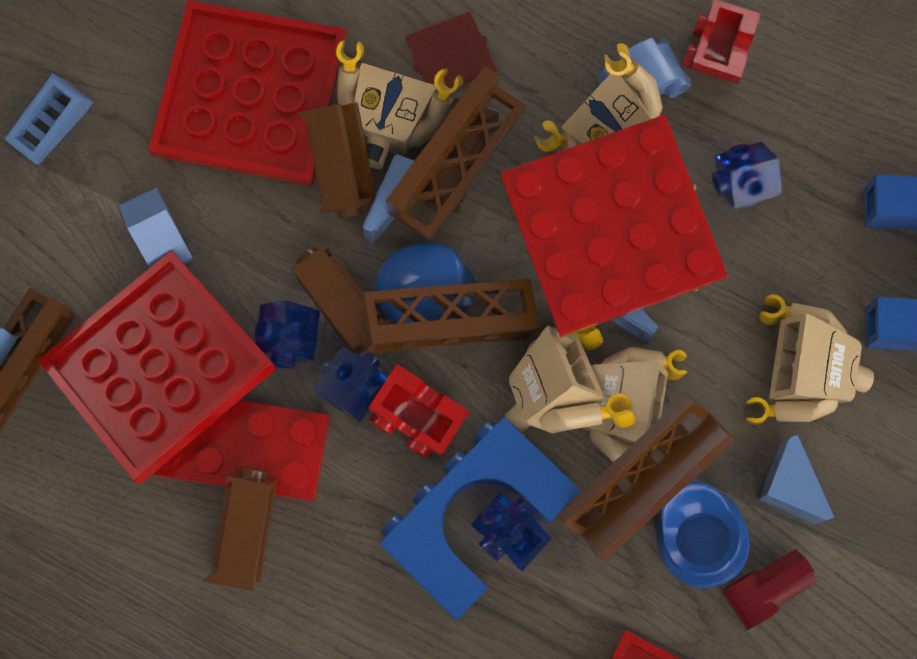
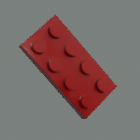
[151,400,331,502]

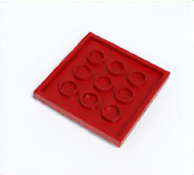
[148,0,347,186]
[500,114,728,338]
[37,251,277,485]

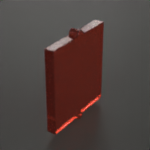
[405,12,496,93]

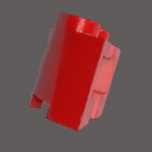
[682,0,761,84]
[368,364,470,459]

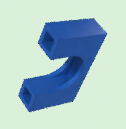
[864,174,917,351]
[379,417,581,621]

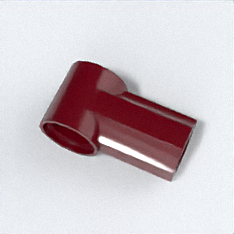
[721,549,817,630]

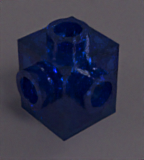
[712,141,782,209]
[254,300,320,369]
[313,346,387,423]
[471,492,552,571]

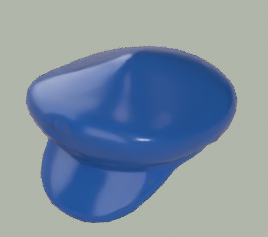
[375,243,475,324]
[656,481,750,588]

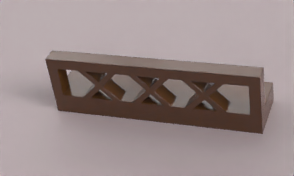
[386,66,526,241]
[360,279,539,355]
[0,288,76,431]
[557,393,735,561]

